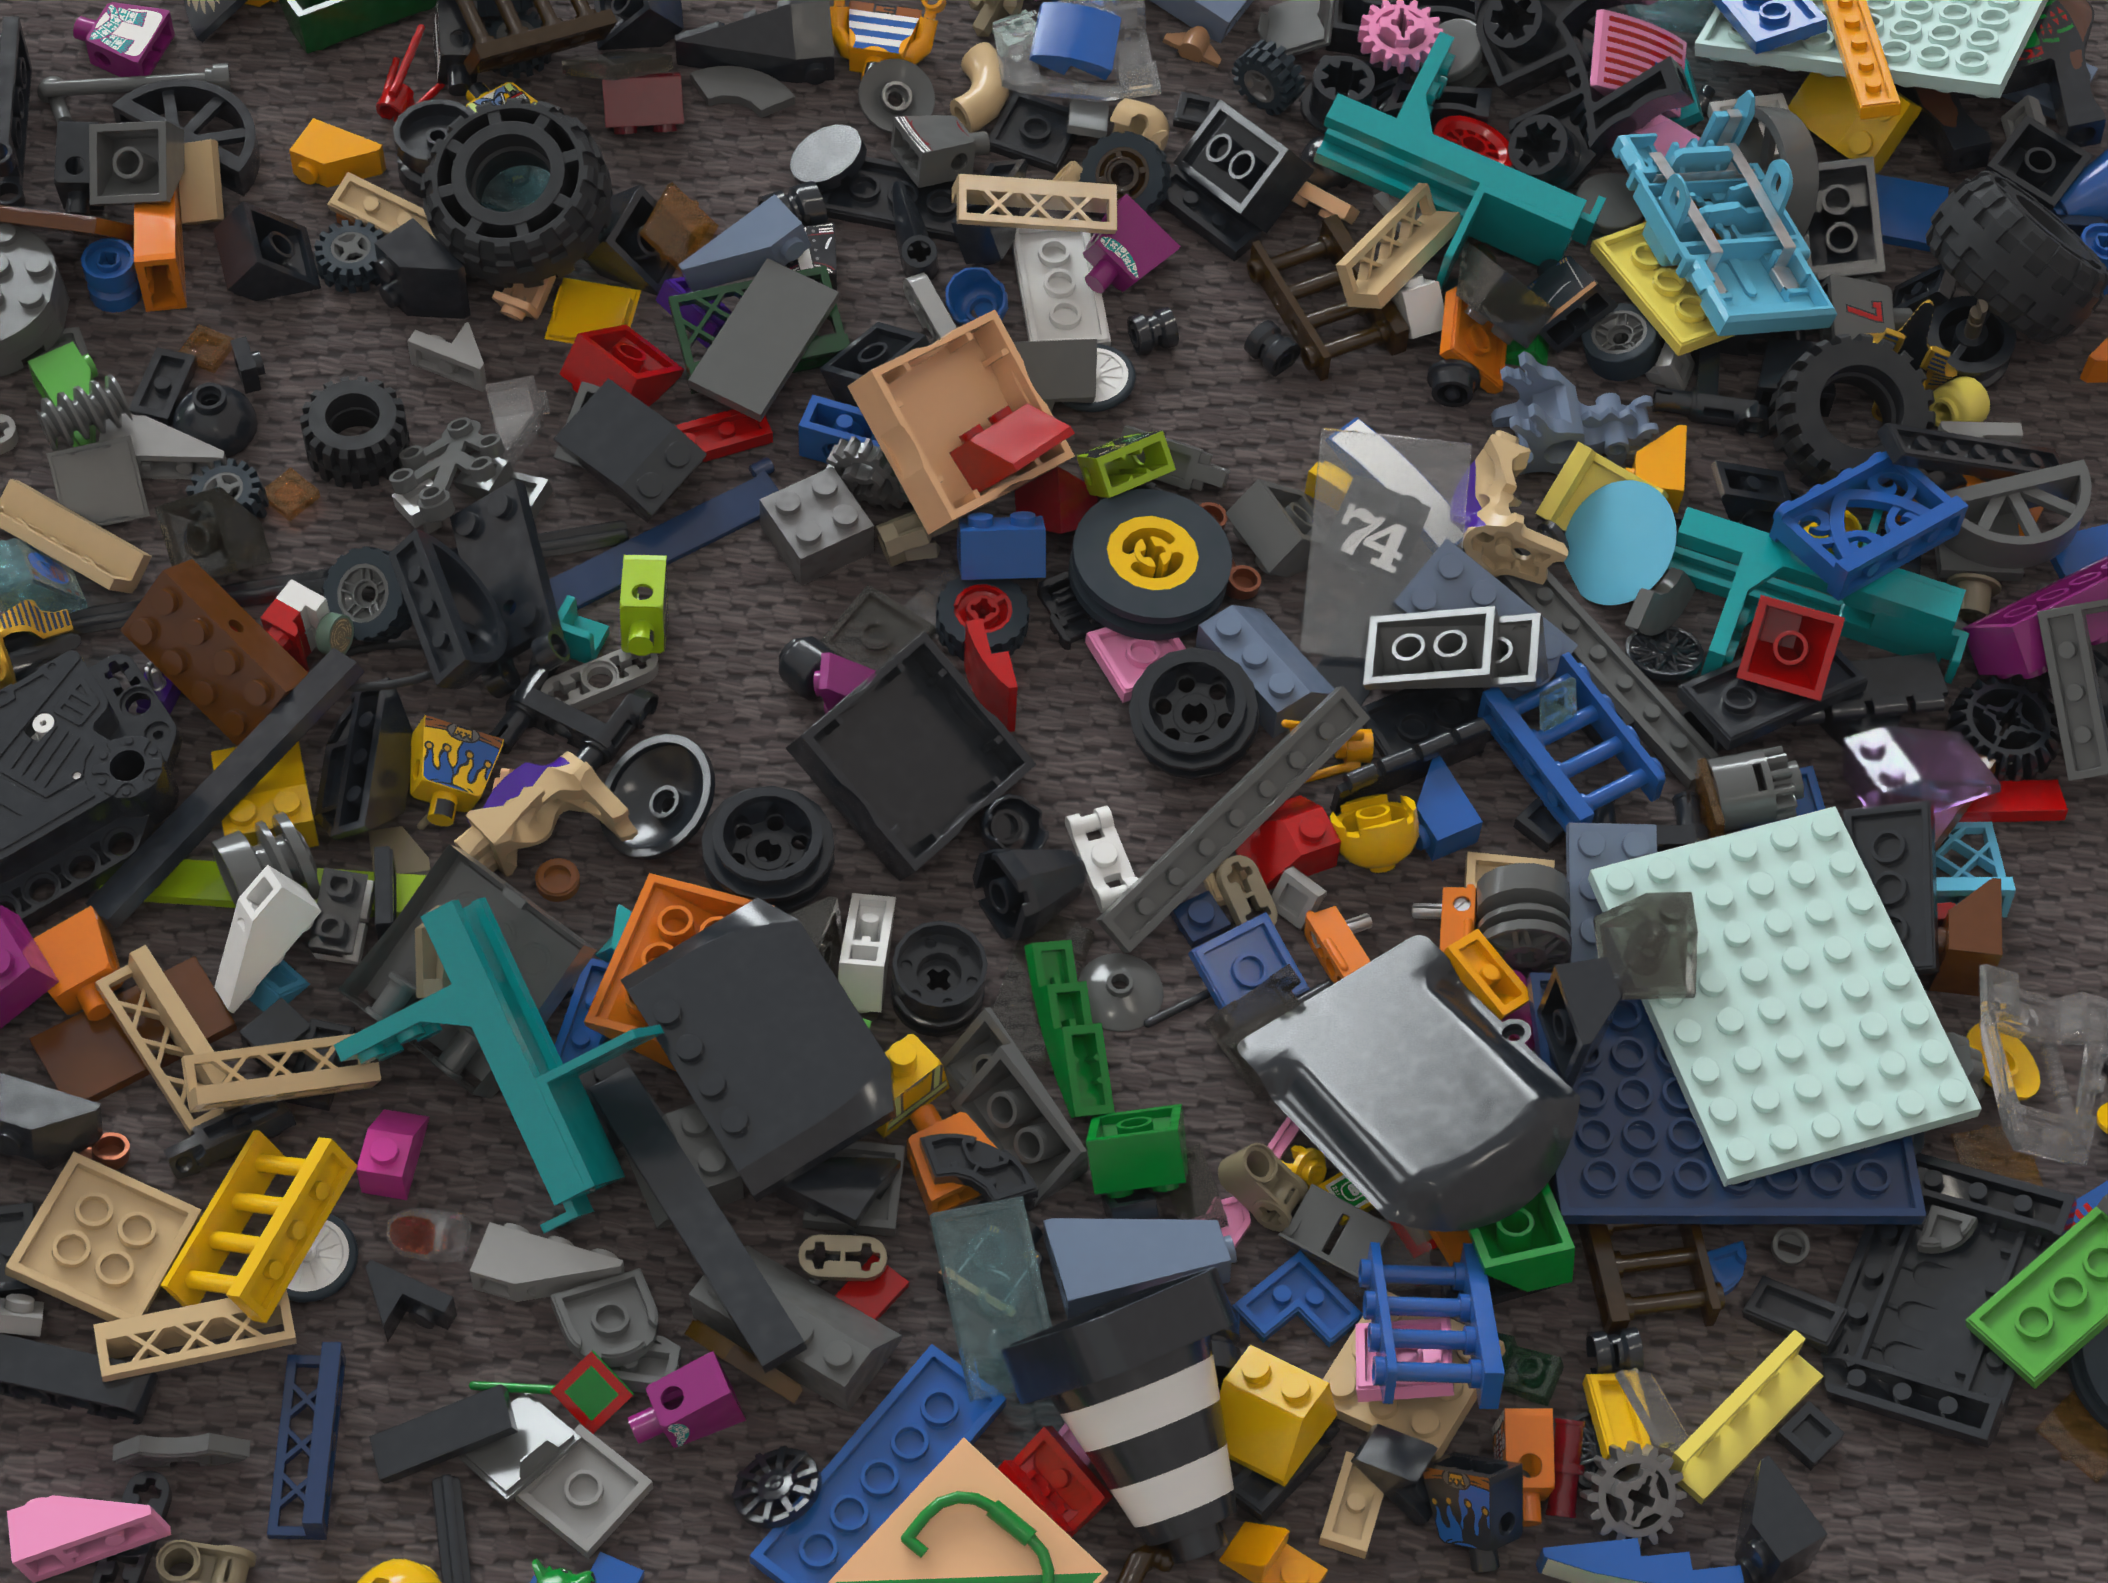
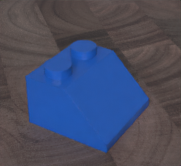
[956,511,1046,580]

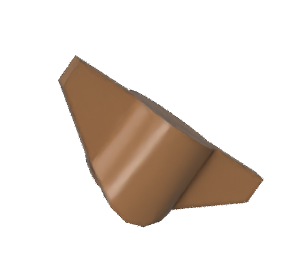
[1162,26,1222,68]

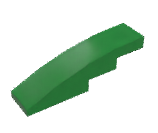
[1024,940,1115,1118]

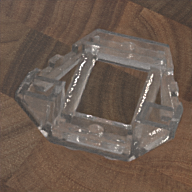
[993,0,1161,102]
[1978,964,2108,1167]

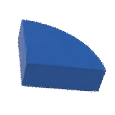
[1707,1240,1747,1296]

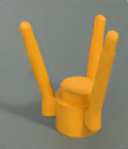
[1281,719,1374,783]

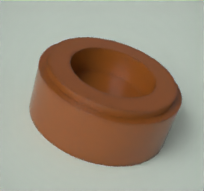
[535,858,580,902]

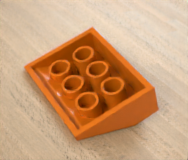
[584,873,775,1071]

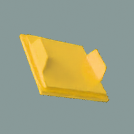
[544,277,642,344]

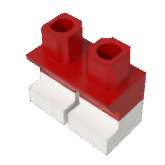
[260,579,330,672]

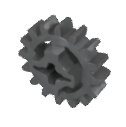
[825,436,908,511]
[1580,1441,1687,1547]

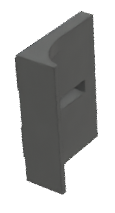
[1278,1184,1393,1283]

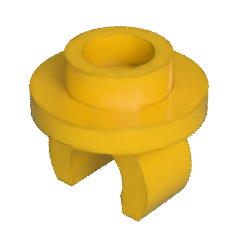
[1282,1145,1326,1189]

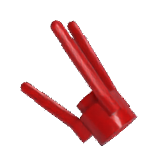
[376,24,445,122]

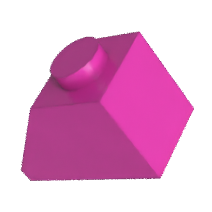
[356,1109,429,1200]

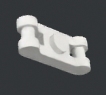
[1065,805,1138,913]

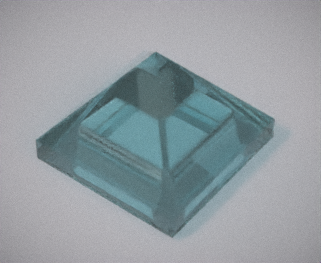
[1539,677,1578,732]

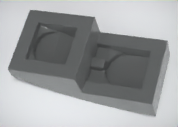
[1066,90,1109,138]
[454,452,553,520]

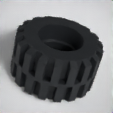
[300,376,410,489]

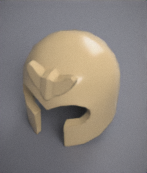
[1110,98,1169,151]

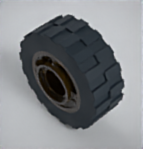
[1080,131,1172,215]

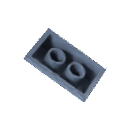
[1195,605,1334,738]

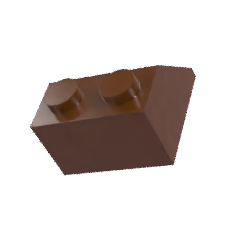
[1922,878,2003,997]

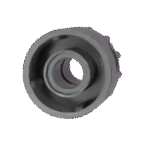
[1704,746,1804,833]

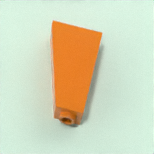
[134,185,187,312]

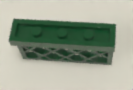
[668,265,850,394]

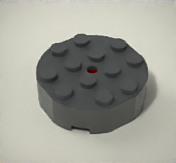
[0,223,70,377]

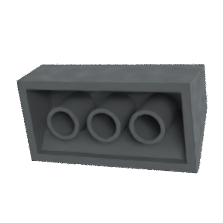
[689,1245,902,1412]

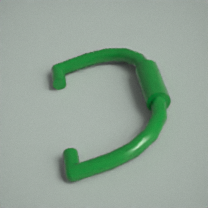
[901,1491,1055,1583]

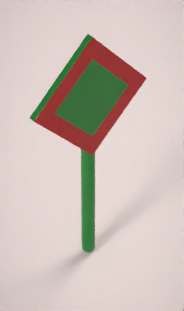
[469,1350,634,1434]

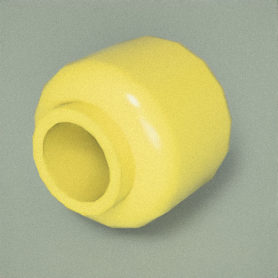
[1929,376,1990,427]

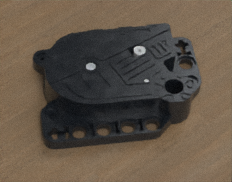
[0,650,182,929]

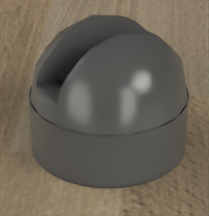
[1771,1227,1810,1266]

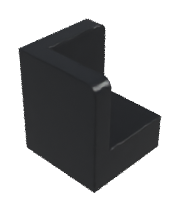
[239,997,311,1076]

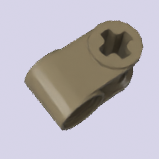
[1218,1143,1309,1232]
[156,1540,257,1583]

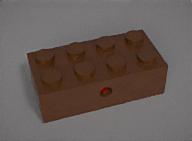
[120,559,308,746]

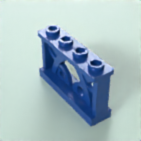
[1769,451,1969,601]

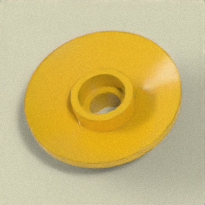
[1966,1022,2040,1100]

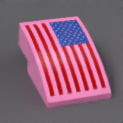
[1590,9,1687,118]

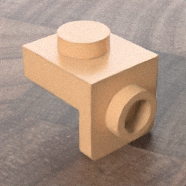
[492,276,556,322]

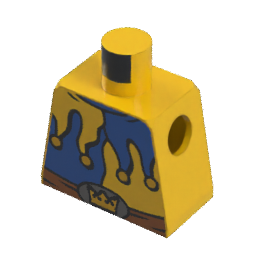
[410,715,504,826]

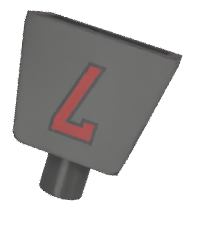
[1819,274,1913,342]

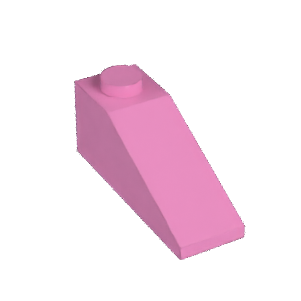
[7,1495,171,1583]

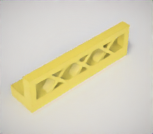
[1669,1330,1823,1505]

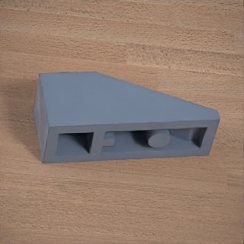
[678,194,811,292]

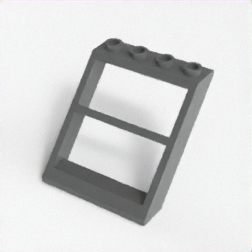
[2037,599,2108,781]

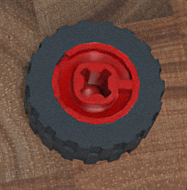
[935,575,1030,661]

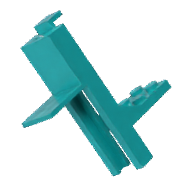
[1313,31,1606,292]
[1665,507,1969,684]
[334,898,664,1233]

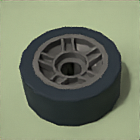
[1581,303,1661,381]

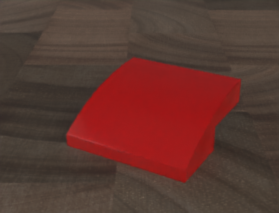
[964,619,1018,732]
[997,1426,1113,1537]

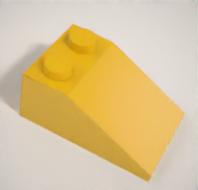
[1788,72,1922,173]
[211,741,319,847]

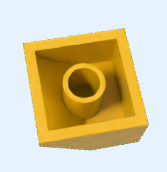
[1219,1345,1337,1487]

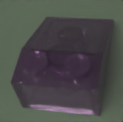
[1843,726,2001,813]

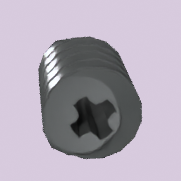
[35,374,133,451]

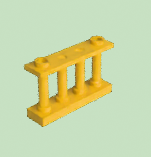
[161,1130,358,1323]

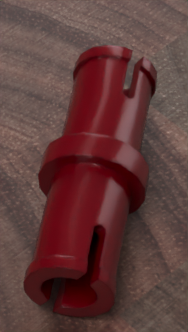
[1545,1418,1585,1518]

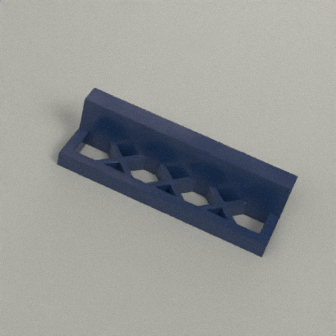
[267,1342,346,1540]

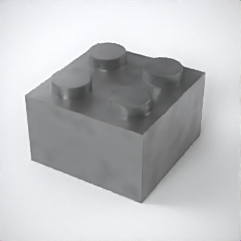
[759,466,874,586]

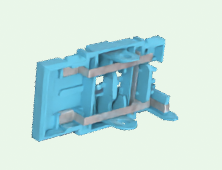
[1611,90,1837,336]

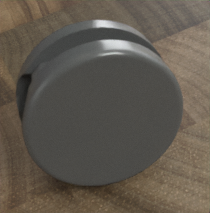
[1419,19,1491,87]
[1576,173,1645,242]

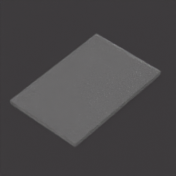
[1300,428,1472,659]

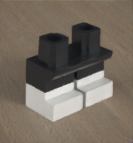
[308,868,375,965]

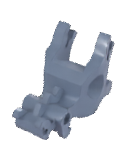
[1491,351,1659,475]

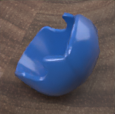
[946,267,1009,326]

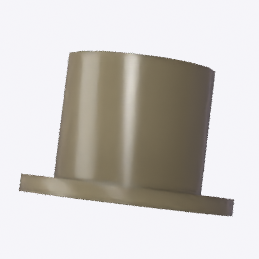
[1946,573,2002,622]

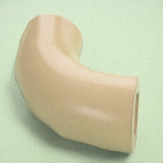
[950,42,1009,133]

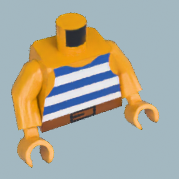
[830,0,946,80]

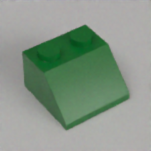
[1086,1104,1188,1198]
[1467,1183,1575,1292]

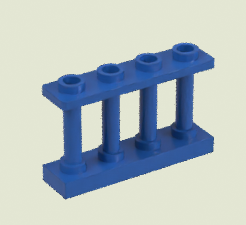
[1477,652,1666,832]
[1358,1242,1505,1409]

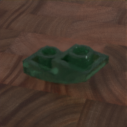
[1497,1332,1564,1406]

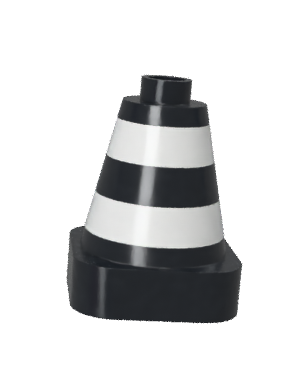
[1000,1267,1237,1564]

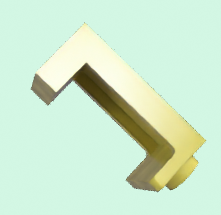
[1536,441,1669,532]

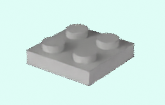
[515,1424,653,1559]

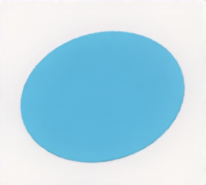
[1564,480,1677,606]

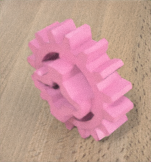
[1358,0,1443,74]

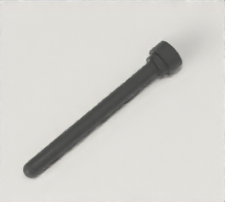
[38,63,231,97]

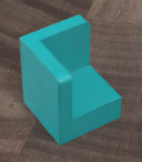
[558,595,610,663]

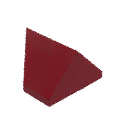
[1015,466,1098,534]

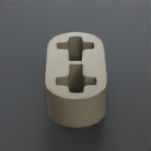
[1216,855,1278,926]
[798,1234,888,1282]

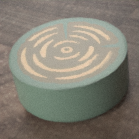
[315,612,354,655]

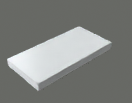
[1011,219,1111,347]

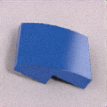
[1029,2,1122,81]

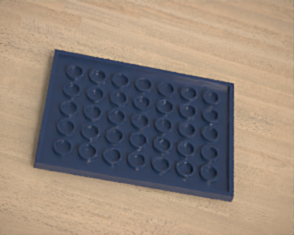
[1527,973,1926,1224]

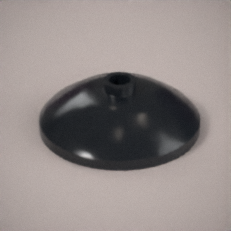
[600,734,715,860]

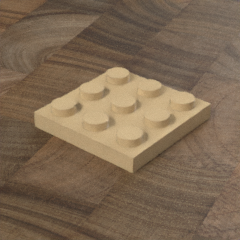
[5,1152,202,1321]
[1322,1291,1506,1462]

